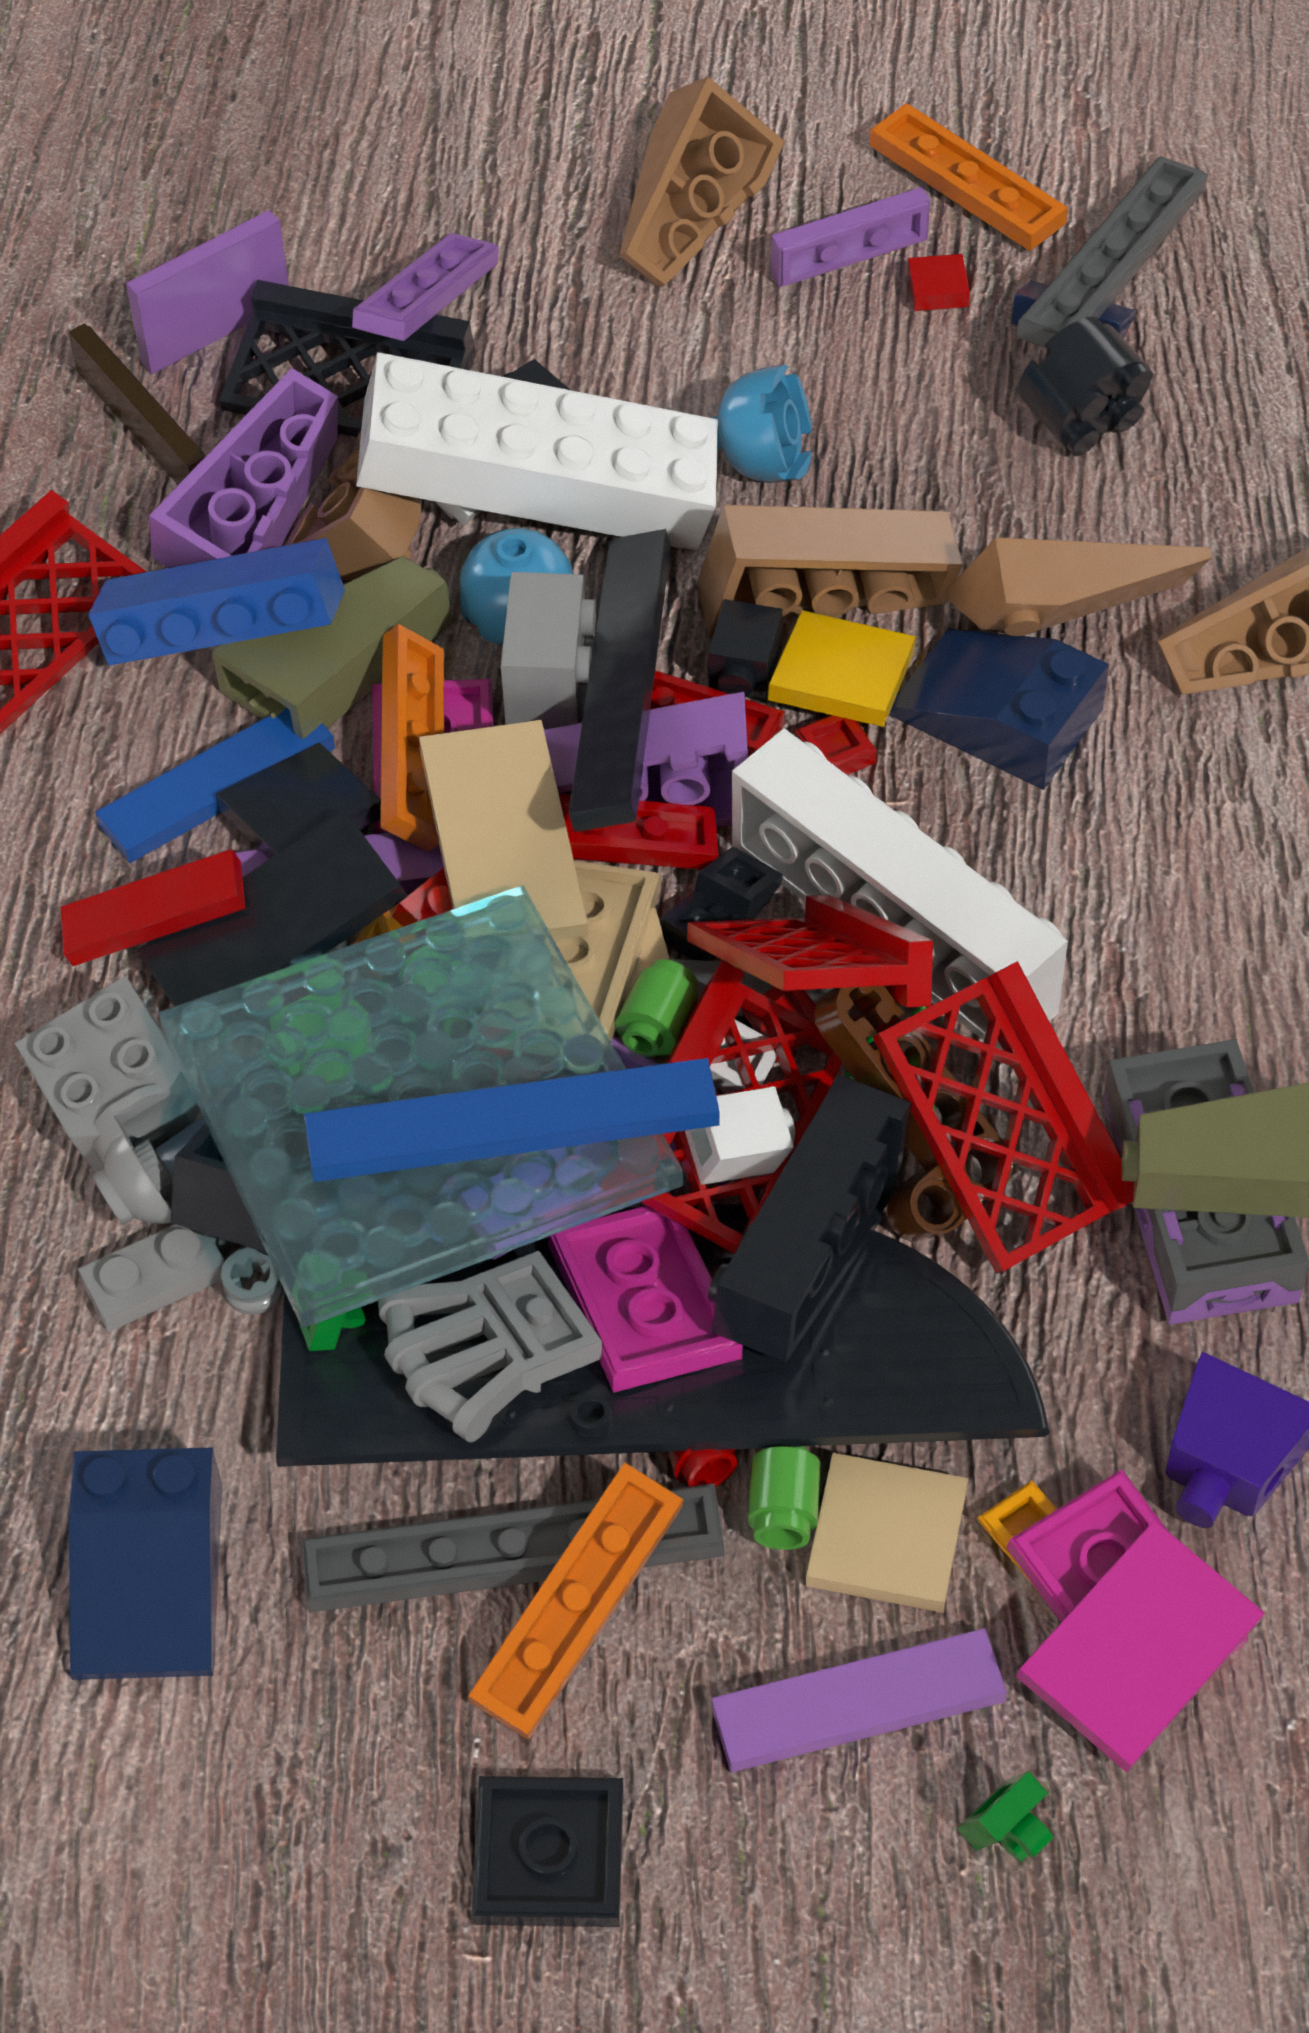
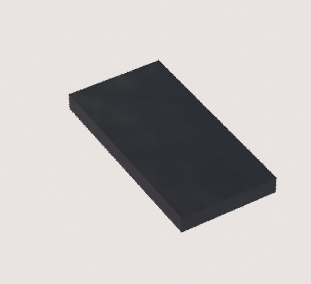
[137,808,407,1041]

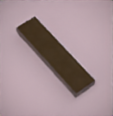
[68,323,206,485]

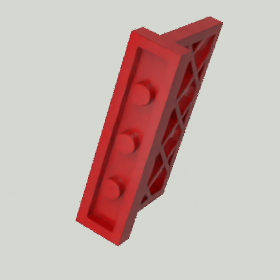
[0,489,147,734]
[687,895,933,1007]
[599,960,842,1254]
[872,961,1134,1274]

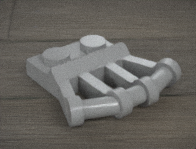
[378,1251,602,1442]

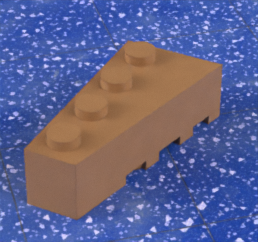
[696,505,963,638]

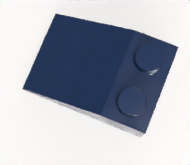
[889,628,1109,790]
[69,1447,222,1680]

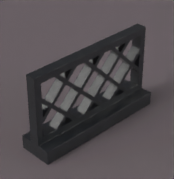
[219,280,476,437]

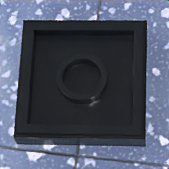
[215,743,381,859]
[471,1776,624,1927]

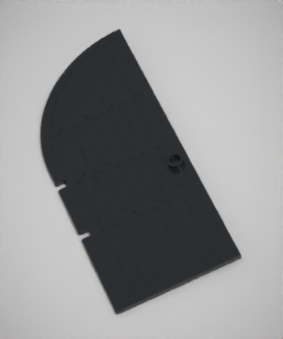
[276,1204,1050,1467]

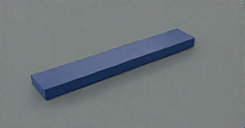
[304,1058,720,1182]

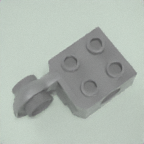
[15,975,205,1225]

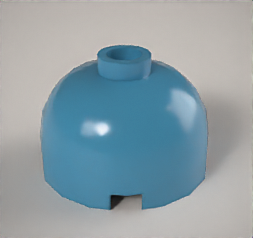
[713,364,812,483]
[459,528,574,645]

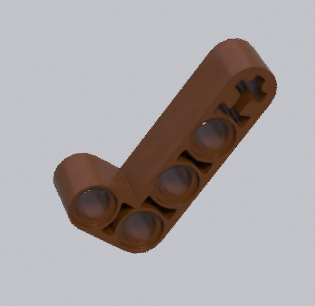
[814,986,1013,1241]

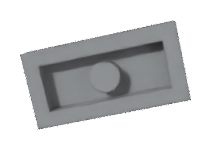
[78,1224,225,1332]

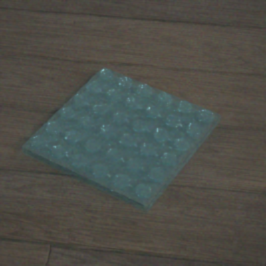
[159,885,683,1329]

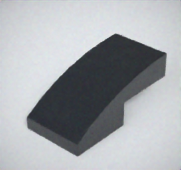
[659,846,784,961]

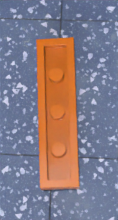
[870,103,1068,251]
[381,624,444,852]
[468,1462,683,1740]

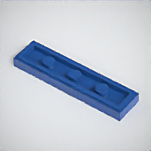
[95,708,335,863]

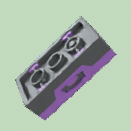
[1103,1039,1309,1325]

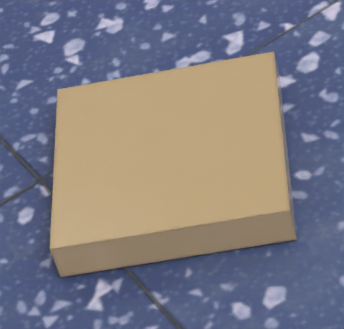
[806,1453,969,1613]

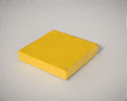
[768,610,916,727]

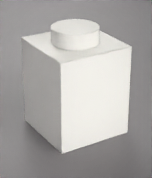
[685,1087,795,1185]

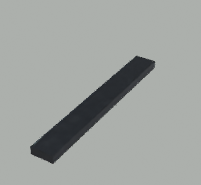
[568,529,671,831]

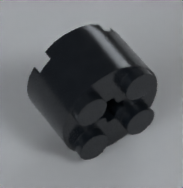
[1018,317,1153,456]

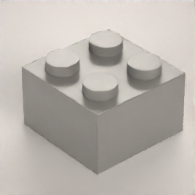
[501,572,596,730]

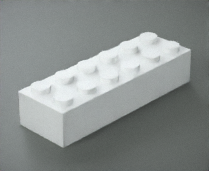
[356,352,718,551]
[732,728,1068,1050]

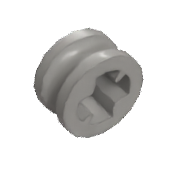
[221,1247,284,1315]

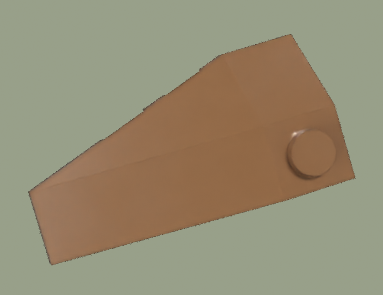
[619,77,785,287]
[285,432,422,582]
[947,537,1211,636]
[1155,548,1309,695]

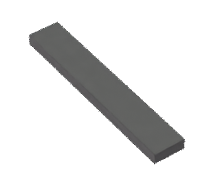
[1016,156,1208,349]
[301,1484,724,1613]

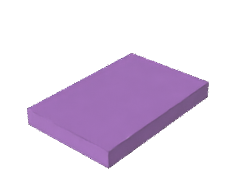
[126,210,289,375]

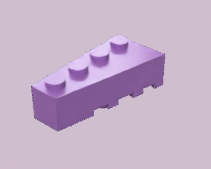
[149,368,338,568]
[544,692,748,827]

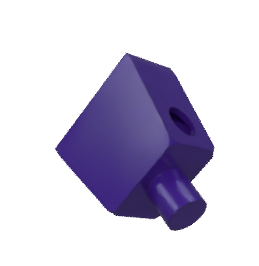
[1165,1352,1309,1528]

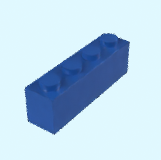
[88,538,345,666]

